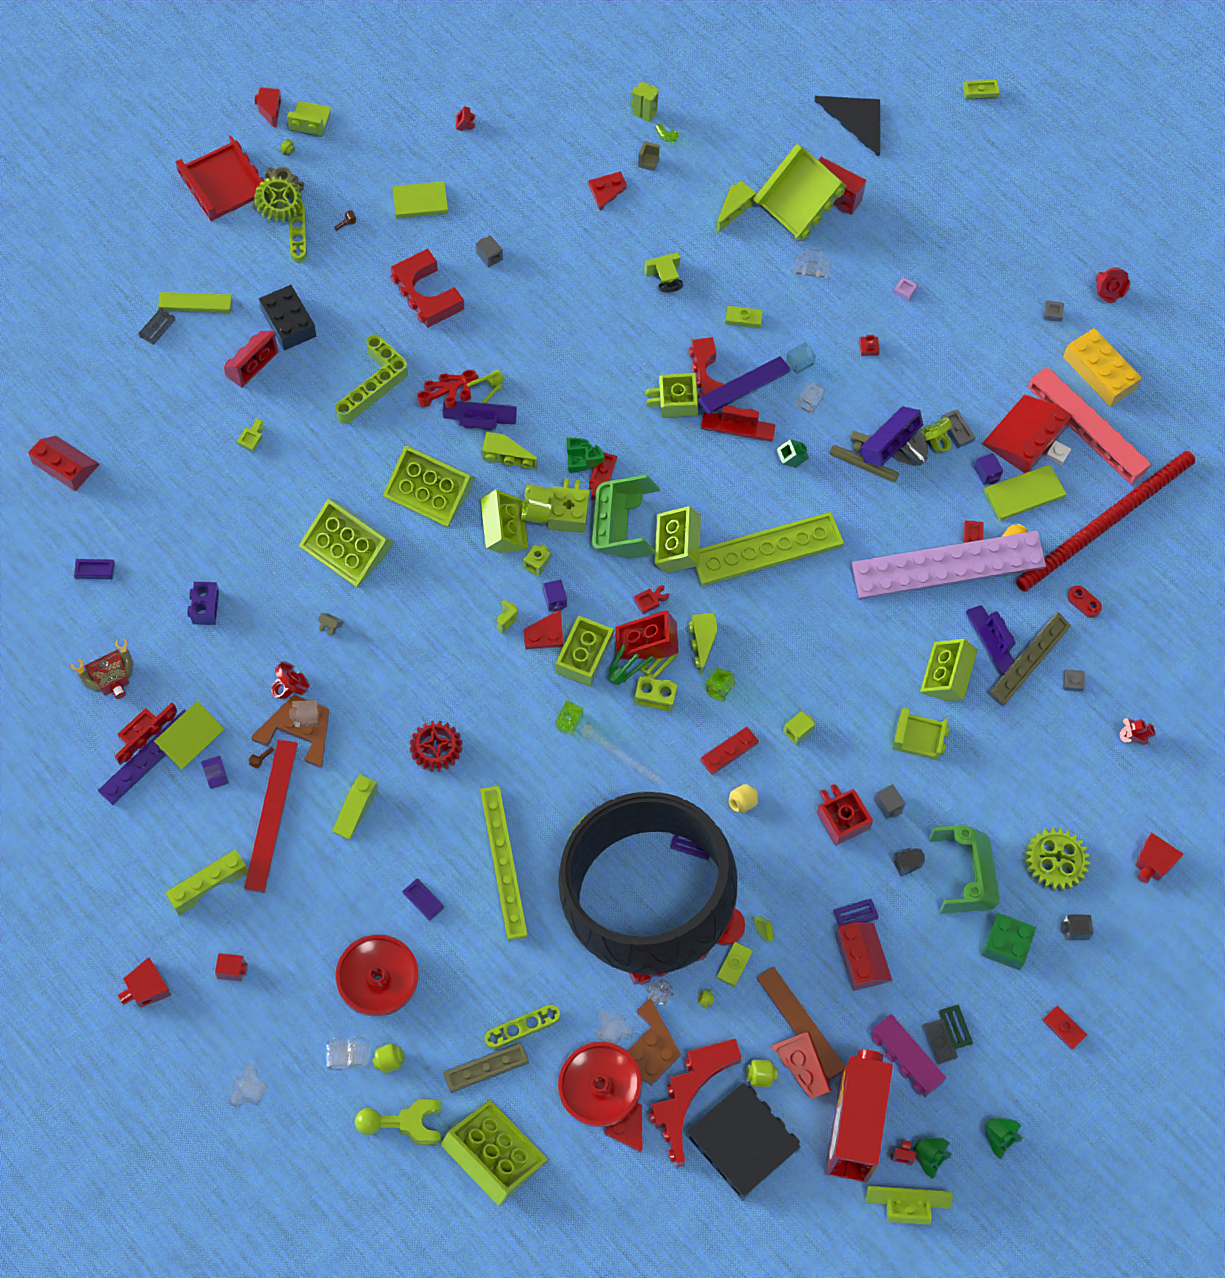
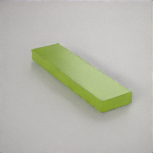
[158,292,232,313]

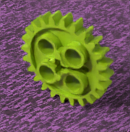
[1024,827,1090,892]

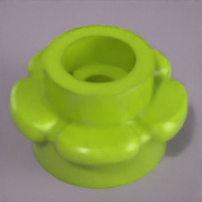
[280,139,295,155]
[697,989,714,1009]

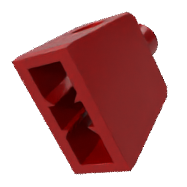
[1135,832,1183,883]
[117,957,171,1008]

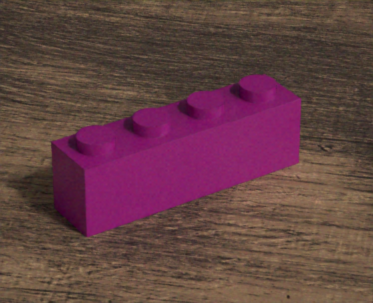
[870,1014,946,1098]

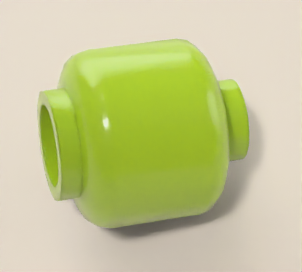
[372,1043,405,1074]
[746,1060,778,1087]

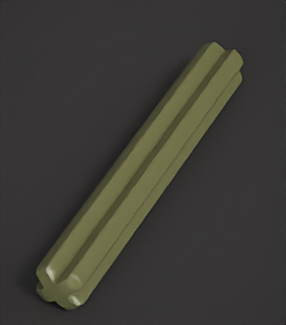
[830,445,899,482]

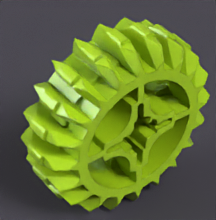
[254,176,303,223]

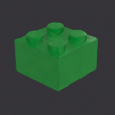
[981,913,1036,971]

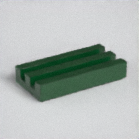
[938,1004,973,1051]

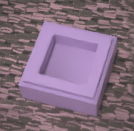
[893,277,918,301]

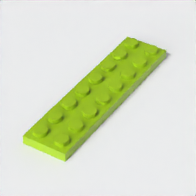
[695,512,844,587]

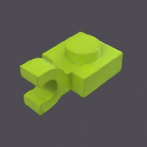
[237,418,265,452]

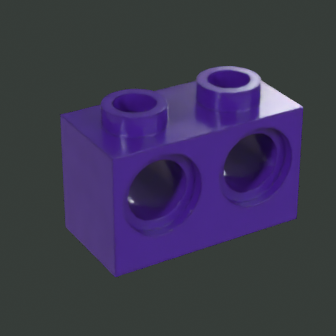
[187,582,219,625]

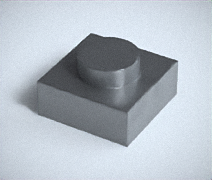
[1044,300,1064,322]
[1064,669,1085,692]

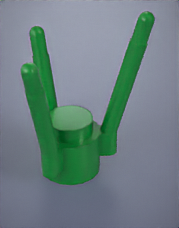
[608,645,654,686]

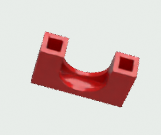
[390,248,464,328]

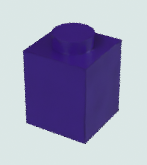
[974,453,1003,485]
[543,579,567,612]

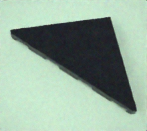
[814,96,880,156]

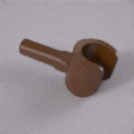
[334,210,356,231]
[249,747,274,768]

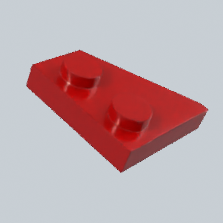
[588,171,627,210]
[524,610,563,650]
[604,1103,642,1153]

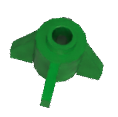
[985,1117,1023,1159]
[913,1137,952,1179]

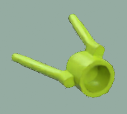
[467,369,505,403]

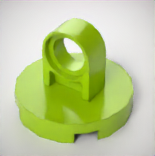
[920,418,953,453]

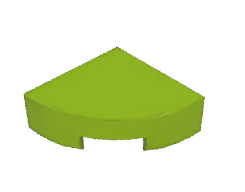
[753,916,774,942]

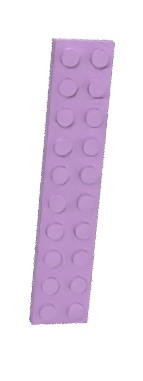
[852,531,1046,599]

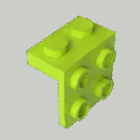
[287,101,331,136]

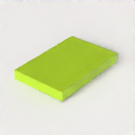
[392,181,448,218]
[154,701,225,770]

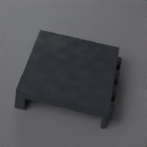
[686,1083,801,1201]

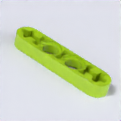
[289,203,307,263]
[484,1005,560,1050]

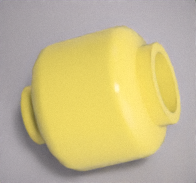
[728,784,758,813]

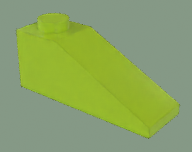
[716,180,756,233]
[332,774,378,841]

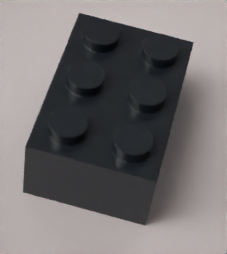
[259,285,317,351]

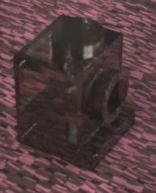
[892,848,925,877]

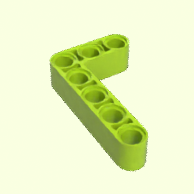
[335,334,408,424]

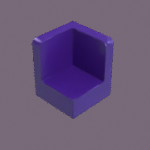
[201,756,229,789]

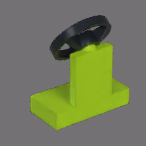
[644,252,684,292]

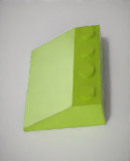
[382,445,476,527]
[299,499,394,587]
[441,1100,548,1206]

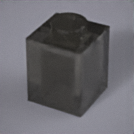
[1061,915,1093,940]

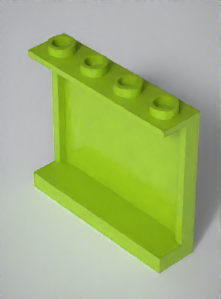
[753,144,847,241]

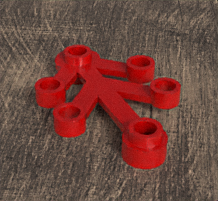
[417,370,479,408]

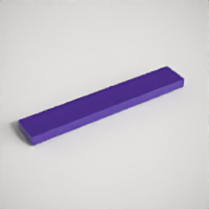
[698,356,791,415]

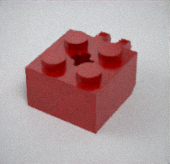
[816,784,873,846]

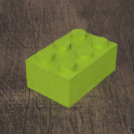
[655,506,701,573]
[555,615,614,687]

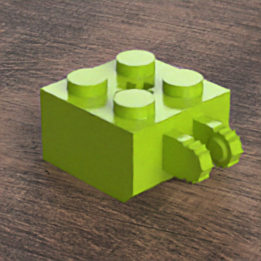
[645,373,698,418]
[548,478,590,533]

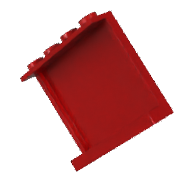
[175,135,265,222]

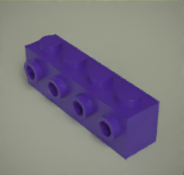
[860,406,923,467]

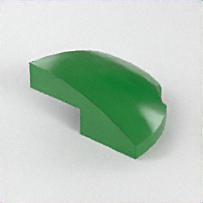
[567,438,605,473]

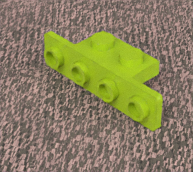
[866,1186,953,1225]

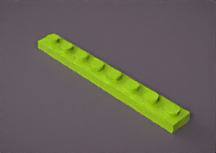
[480,785,528,941]

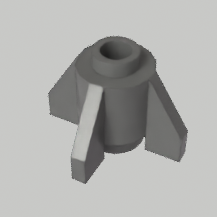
[893,431,928,466]

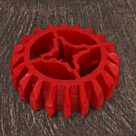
[410,720,463,772]

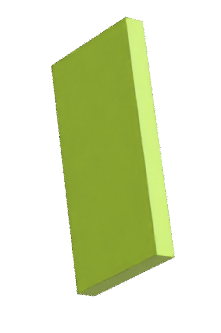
[983,464,1067,521]

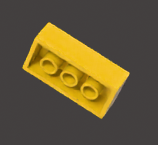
[1063,328,1142,407]

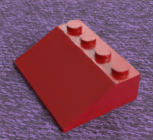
[982,394,1073,473]

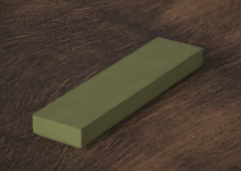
[443,1043,529,1093]

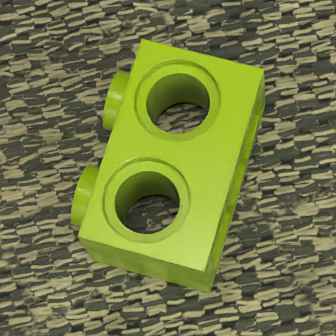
[634,676,678,712]

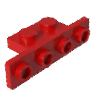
[701,405,776,441]
[114,703,177,765]

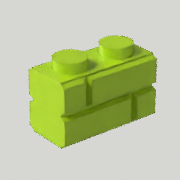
[631,81,659,122]

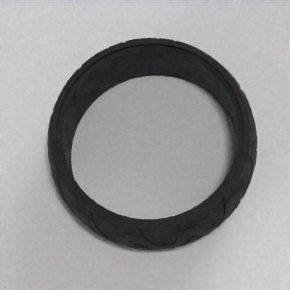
[558,792,738,975]

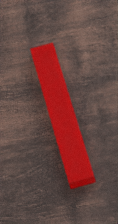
[244,740,298,893]

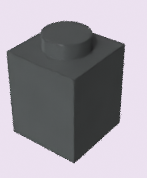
[476,235,503,268]
[874,784,906,819]

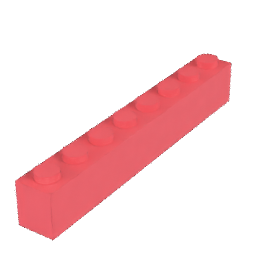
[1028,367,1151,485]

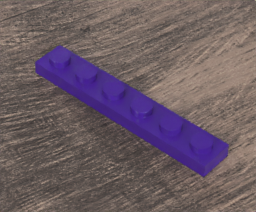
[98,709,186,806]

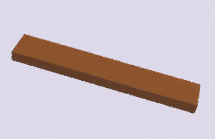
[757,967,845,1081]

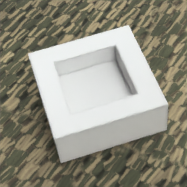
[1046,441,1071,466]

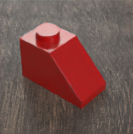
[255,87,282,127]

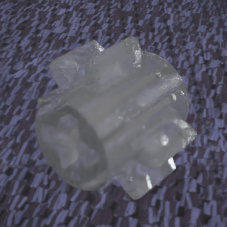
[647,979,674,1005]

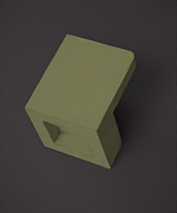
[638,141,660,171]

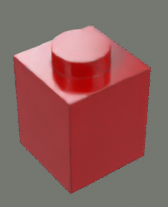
[215,953,248,981]

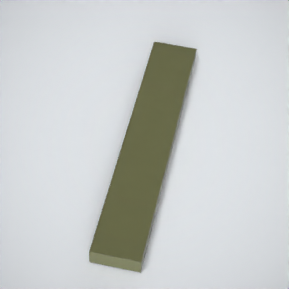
[989,612,1071,706]

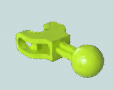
[355,1099,442,1145]

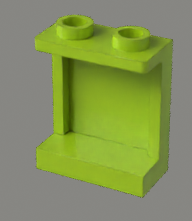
[892,707,950,760]

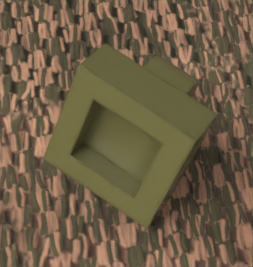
[850,431,870,453]
[318,613,344,636]

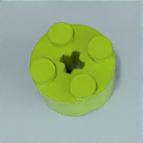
[520,484,553,525]

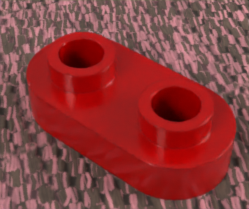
[1067,586,1102,618]

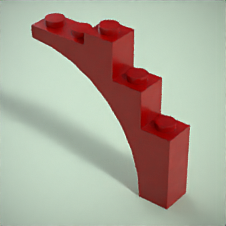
[648,1038,742,1168]

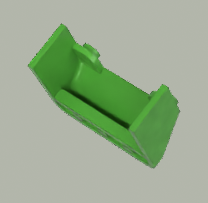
[592,474,660,559]
[929,825,1000,914]

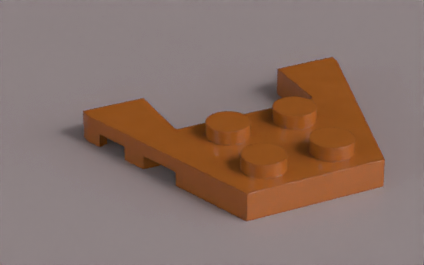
[251,695,330,768]
[606,998,681,1086]

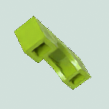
[165,849,248,916]

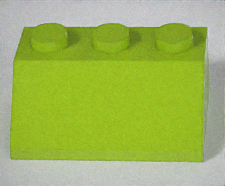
[481,489,529,553]
[920,638,977,702]

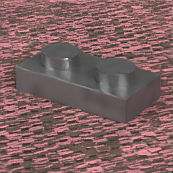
[941,409,975,448]

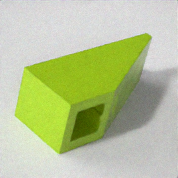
[482,432,537,469]
[688,612,718,675]

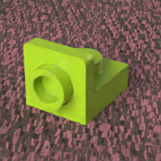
[496,599,518,634]

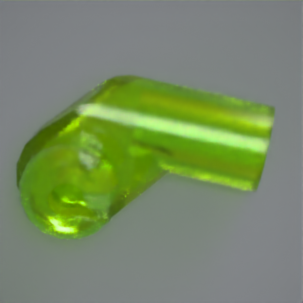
[655,124,679,142]

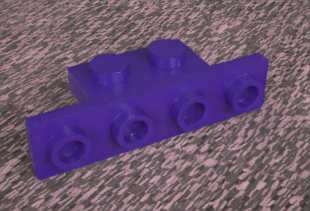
[443,401,517,430]
[966,605,1016,675]

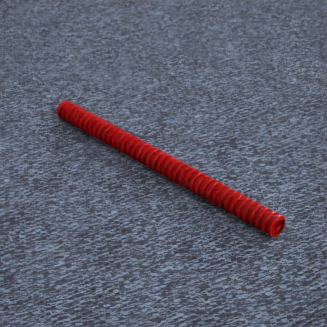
[1016,450,1196,592]

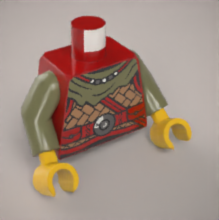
[70,637,133,699]

